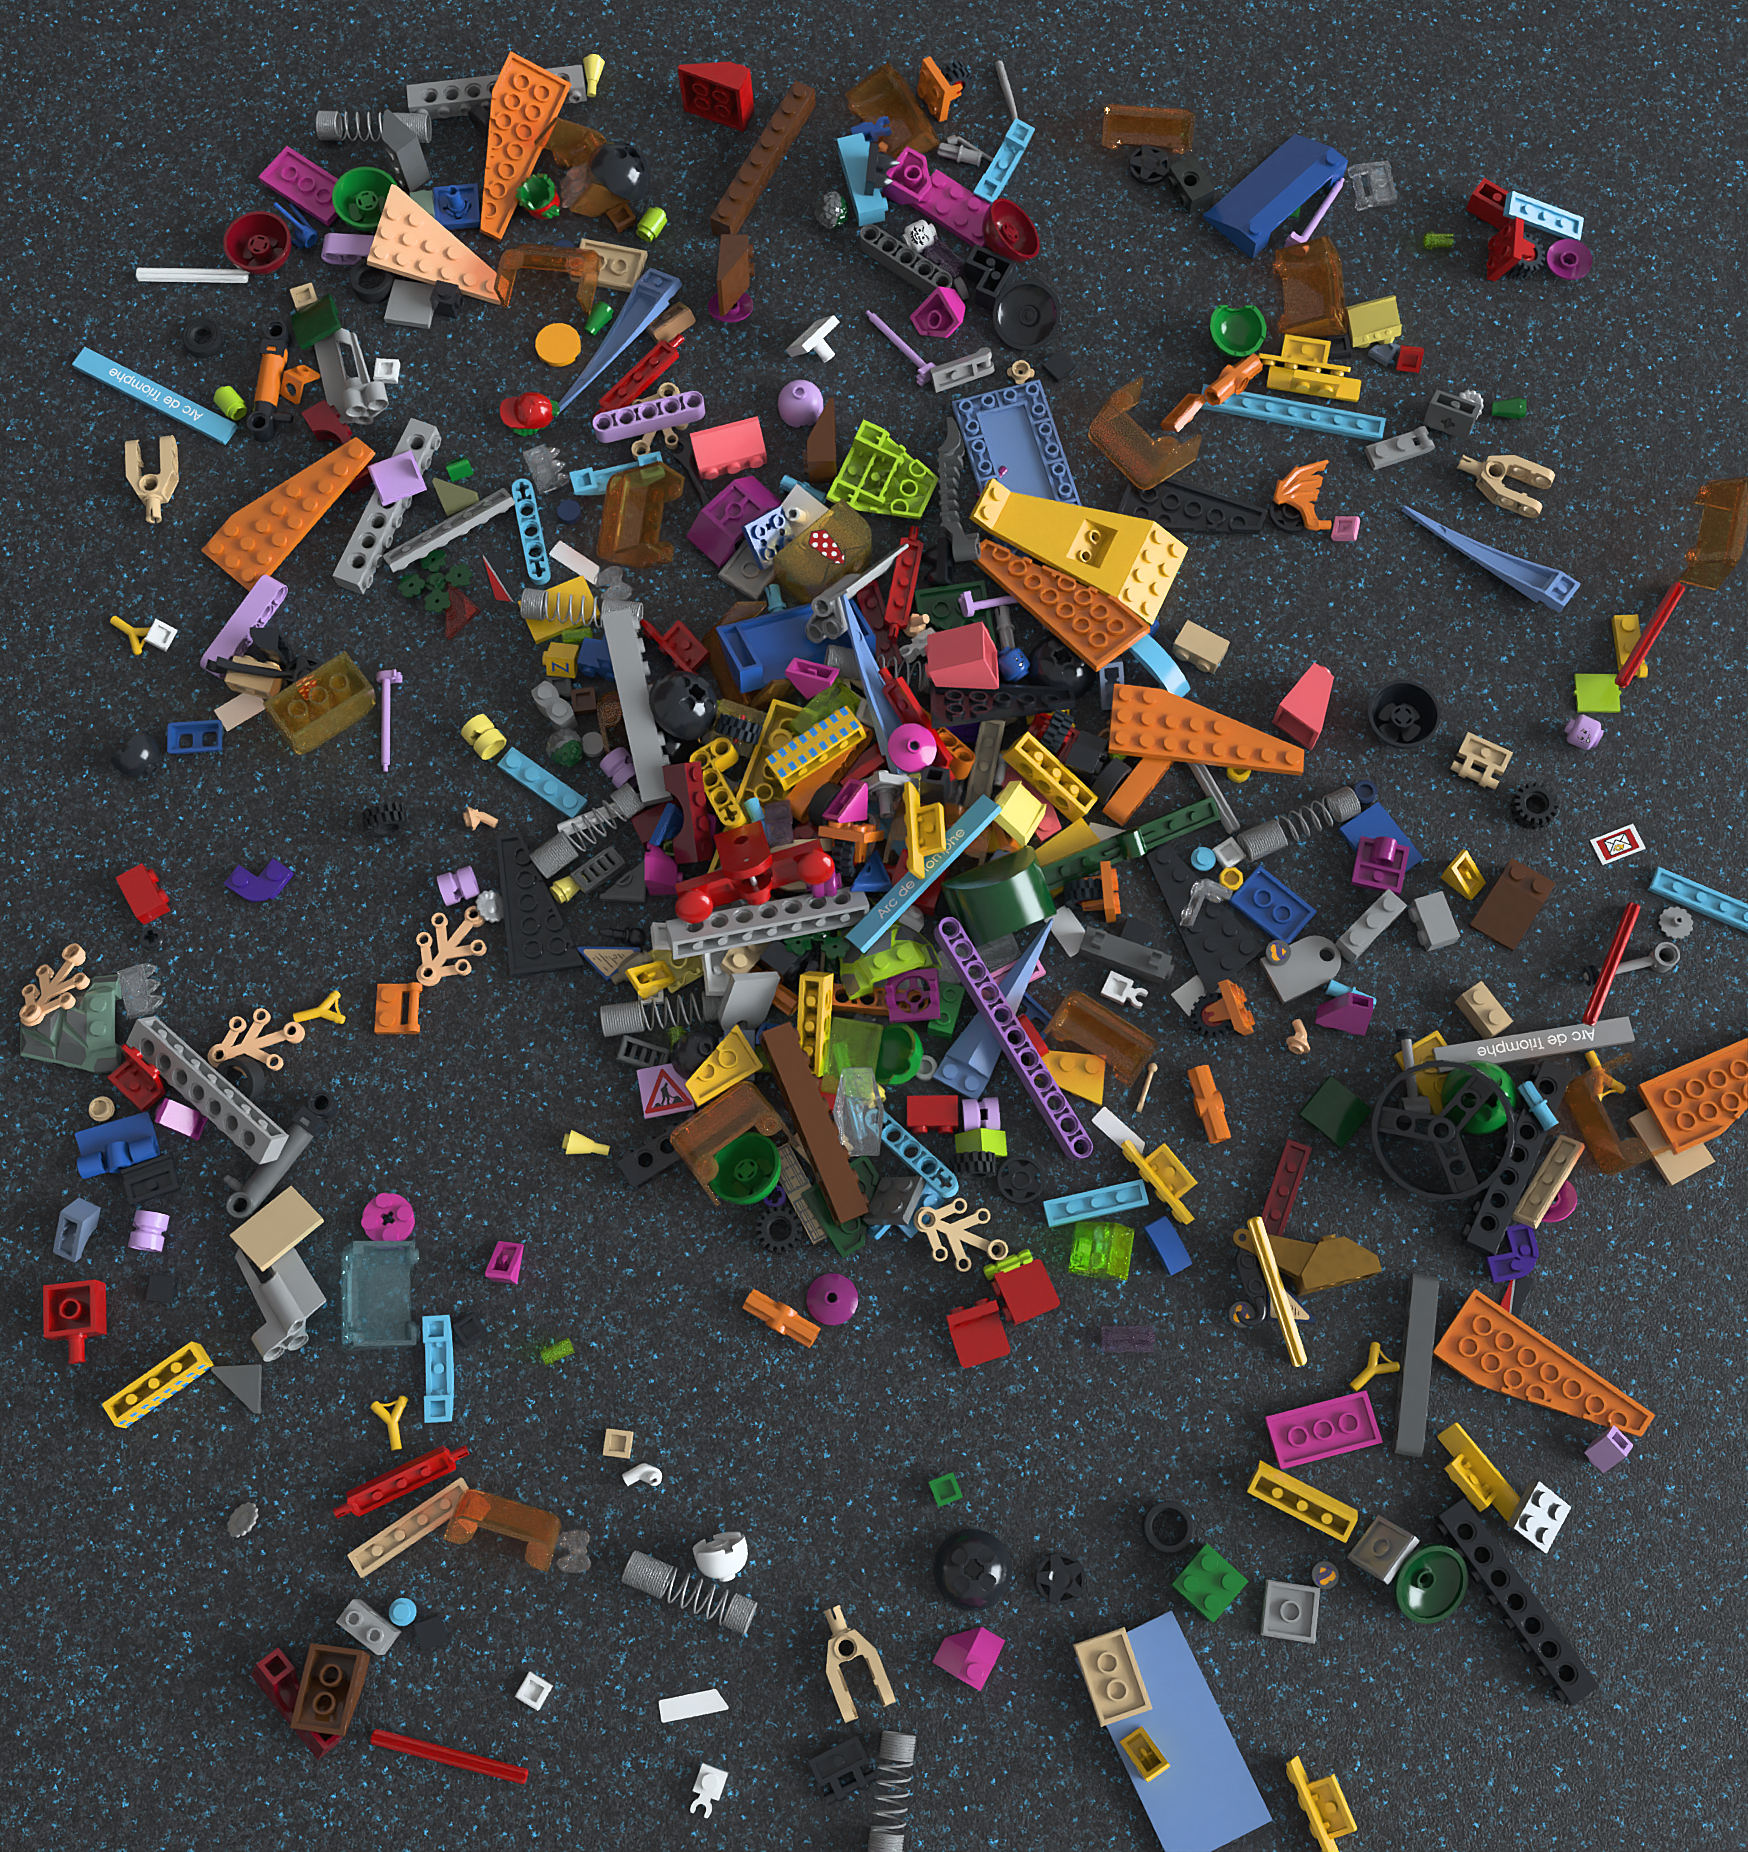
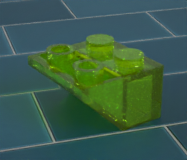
[1068,1222,1135,1280]

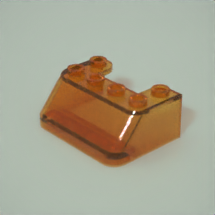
[596,461,685,569]

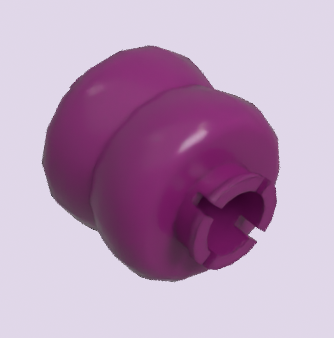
[806,868,842,898]

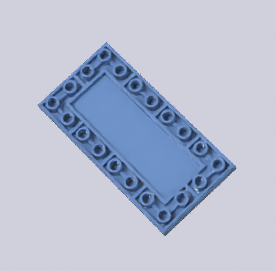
[951,379,1082,559]
[1074,1610,1272,1852]

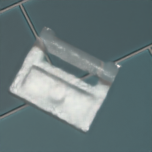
[1348,160,1397,211]

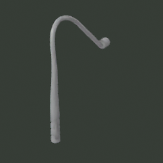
[947,61,1018,162]

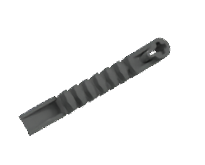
[937,417,981,562]

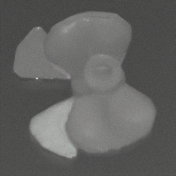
[594,566,632,600]
[556,1530,591,1573]

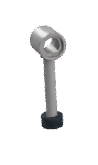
[1583,942,1680,986]
[1395,1027,1430,1123]

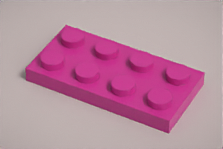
[259,146,338,227]
[910,169,991,248]
[1264,1390,1383,1470]

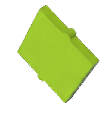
[1573,674,1621,713]

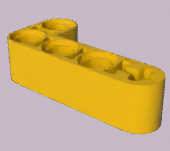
[689,737,749,830]

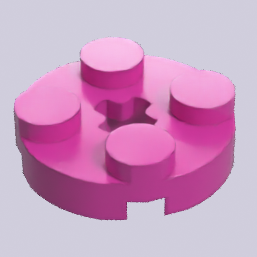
[361,1193,415,1245]

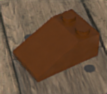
[717,234,755,317]
[803,398,837,484]
[1469,858,1556,952]
[290,1643,370,1736]

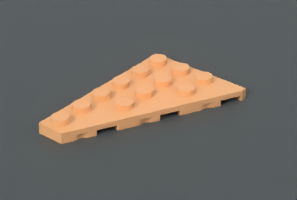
[367,184,506,305]

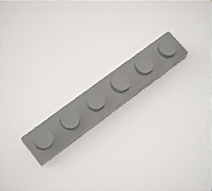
[382,488,515,572]

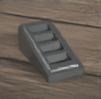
[570,846,625,894]
[614,1035,671,1069]

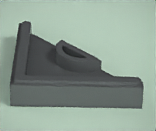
[599,858,647,904]
[211,1364,262,1414]

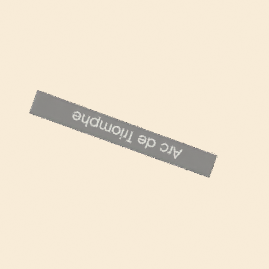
[1432,1016,1635,1074]

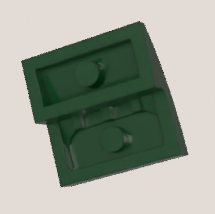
[291,294,342,350]
[1298,1076,1372,1149]

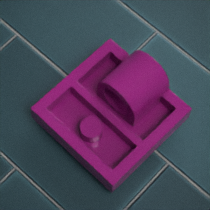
[1350,836,1410,896]

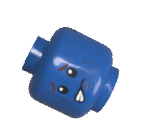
[998,646,1030,683]

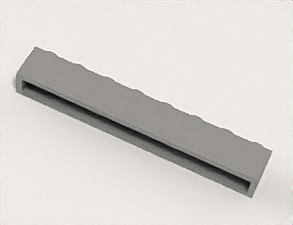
[601,608,673,806]

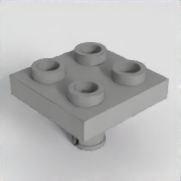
[860,770,920,819]

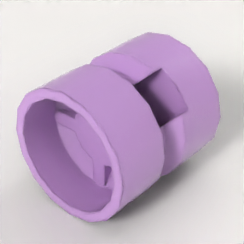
[600,747,638,789]
[437,866,480,906]
[962,1097,1000,1132]
[128,1210,170,1252]

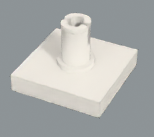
[786,315,839,362]
[780,484,834,551]

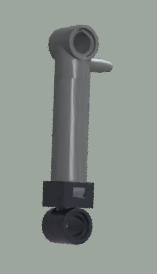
[223,1090,339,1221]

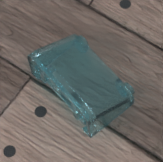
[341,1241,420,1351]

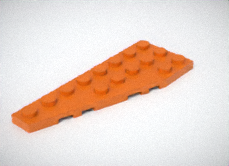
[480,51,572,242]
[201,437,376,592]
[972,539,1150,672]
[1108,683,1304,776]
[1636,1038,1748,1156]
[1433,1289,1655,1437]

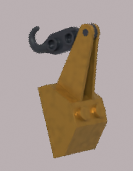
[1232,1228,1382,1326]

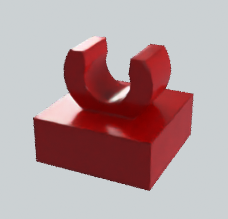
[1396,345,1424,373]

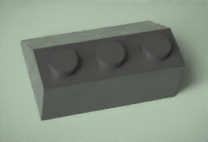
[382,109,431,192]

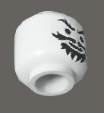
[902,220,937,253]

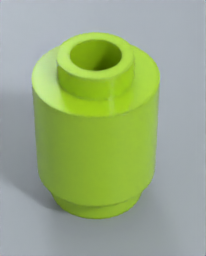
[636,207,667,242]
[213,386,247,420]

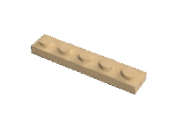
[347,1477,476,1578]

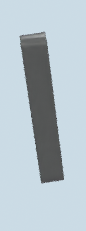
[1392,1273,1439,1458]

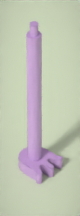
[1284,178,1345,255]
[866,310,936,387]
[958,591,1018,617]
[376,669,402,772]

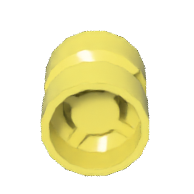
[461,714,507,760]

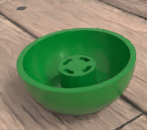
[332,167,398,232]
[1441,1060,1517,1135]
[708,1132,781,1205]

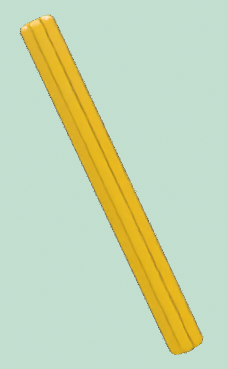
[1247,1216,1307,1367]

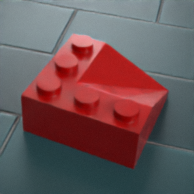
[677,62,755,132]

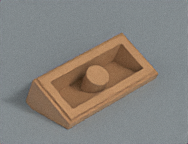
[645,302,696,344]

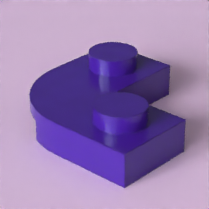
[224,858,294,903]
[1485,1224,1539,1284]

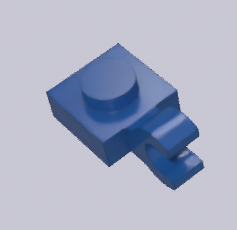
[851,116,892,143]

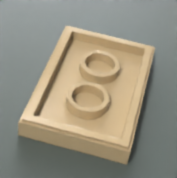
[570,238,648,293]
[1627,1109,1715,1187]
[229,1186,324,1272]
[1073,1627,1153,1727]

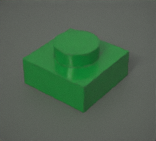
[928,1472,963,1508]

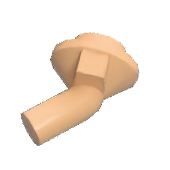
[903,614,930,638]
[463,806,498,831]
[1286,1019,1310,1054]

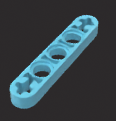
[512,479,551,585]
[865,1108,959,1198]

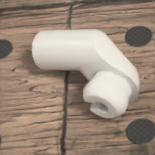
[622,1463,662,1486]

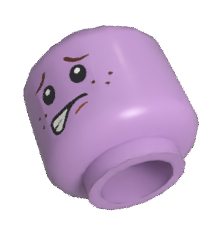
[1564,714,1604,750]

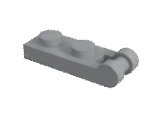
[929,347,994,393]
[1364,426,1435,470]

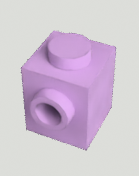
[1584,1425,1633,1473]

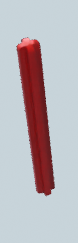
[1615,582,1685,688]
[1582,902,1640,1026]
[370,1729,528,1784]

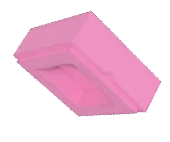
[1331,516,1360,541]

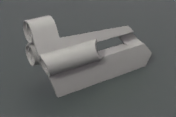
[314,328,389,425]
[805,543,909,643]
[235,1247,326,1362]

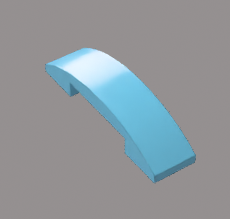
[973,118,1035,204]
[569,451,666,495]
[1124,634,1191,697]
[422,1315,454,1423]

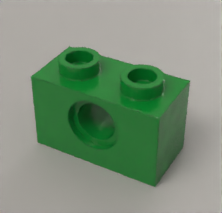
[927,981,966,1041]

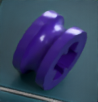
[764,1185,786,1208]

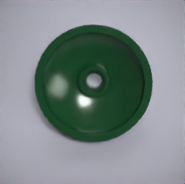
[1394,1544,1468,1624]

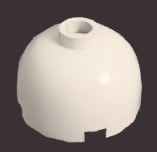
[692,1532,748,1582]

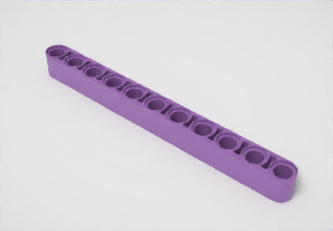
[934,917,1093,1161]

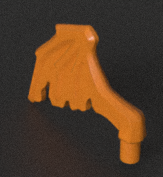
[1273,460,1331,531]

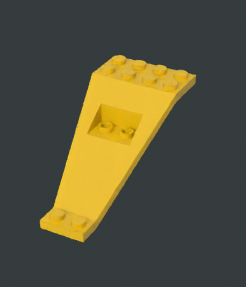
[969,478,1188,626]

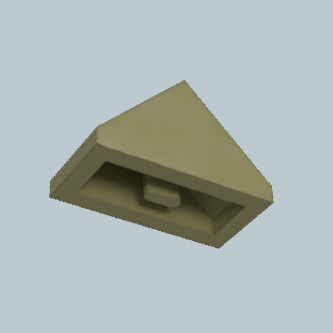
[432,477,480,518]

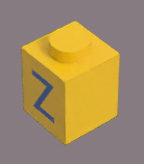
[542,642,579,678]

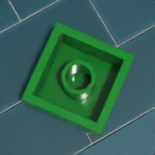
[1169,1543,1248,1623]

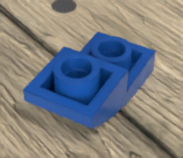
[1143,1216,1192,1276]

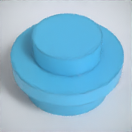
[1191,847,1216,871]
[389,1598,416,1626]

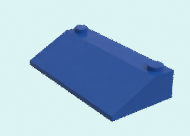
[1203,134,1348,259]
[716,598,876,694]

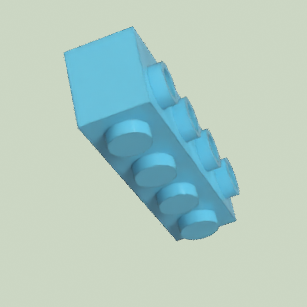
[837,133,888,227]

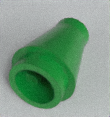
[583,301,614,337]
[1492,397,1526,420]

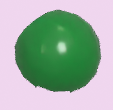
[1208,305,1267,358]
[867,1023,924,1086]

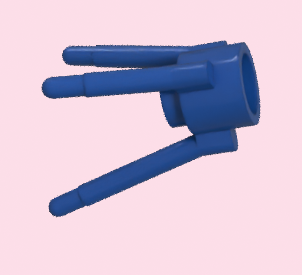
[274,203,318,249]

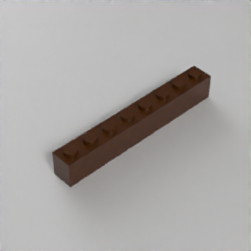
[710,80,816,237]
[758,1022,869,1226]

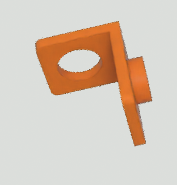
[280,365,321,405]

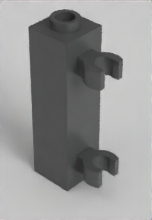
[1078,926,1174,985]

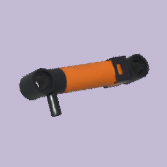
[247,319,293,443]

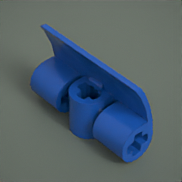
[75,1112,160,1179]

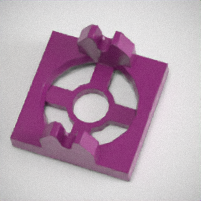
[885,968,941,1023]

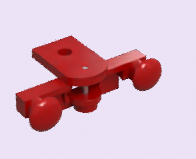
[675,820,835,924]

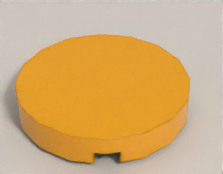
[535,323,581,367]

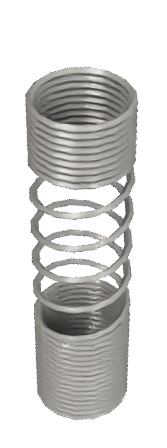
[316,110,432,143]
[520,588,643,633]
[824,644,933,694]
[529,782,645,879]
[1237,786,1360,863]
[600,991,723,1037]
[621,1550,758,1635]
[867,1731,916,1852]

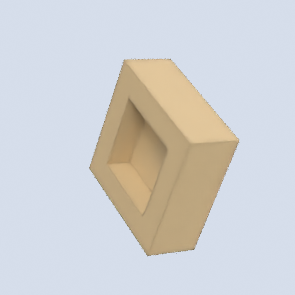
[290,283,318,311]
[603,1429,634,1459]

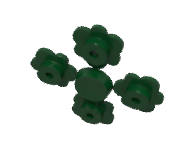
[398,549,473,614]
[784,926,852,959]

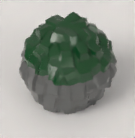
[814,191,849,229]
[546,728,584,768]

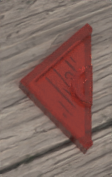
[445,583,481,640]

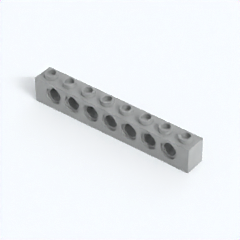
[407,65,587,119]
[332,418,441,595]
[666,886,869,960]
[126,1016,289,1165]

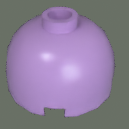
[778,380,823,428]

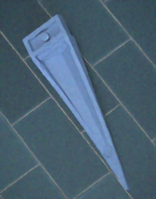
[557,268,682,412]
[1401,506,1581,613]
[840,594,924,775]
[933,918,1053,1101]

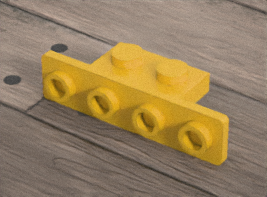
[1258,334,1351,377]
[1266,366,1361,402]
[902,781,946,880]
[1121,1140,1197,1225]
[1437,1422,1521,1521]
[1286,1756,1357,1852]

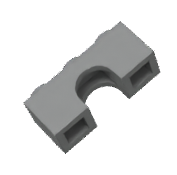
[1335,889,1407,964]

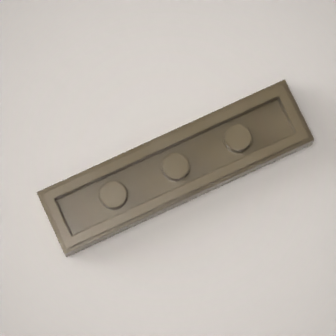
[962,720,1006,812]

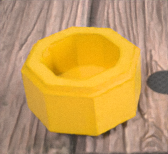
[1218,867,1243,892]

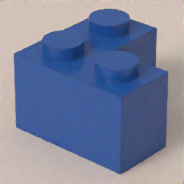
[577,632,616,683]

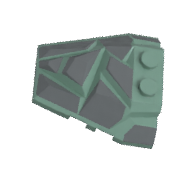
[20,974,122,1074]

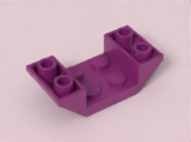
[686,476,783,568]

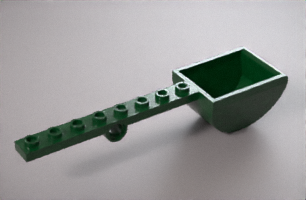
[940,796,1221,949]

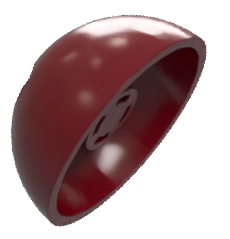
[982,198,1040,263]
[223,211,291,275]

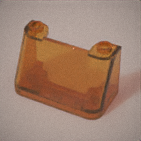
[845,61,941,159]
[1273,235,1347,337]
[443,1489,561,1572]

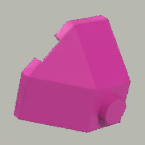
[882,146,932,205]
[910,286,966,338]
[644,841,684,895]
[932,1627,1005,1691]

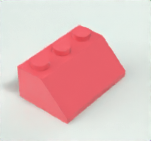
[690,416,767,480]

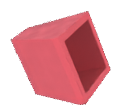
[925,621,999,689]
[1272,662,1334,751]

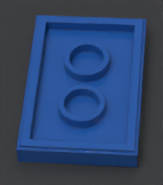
[1338,802,1424,873]
[1227,865,1317,945]

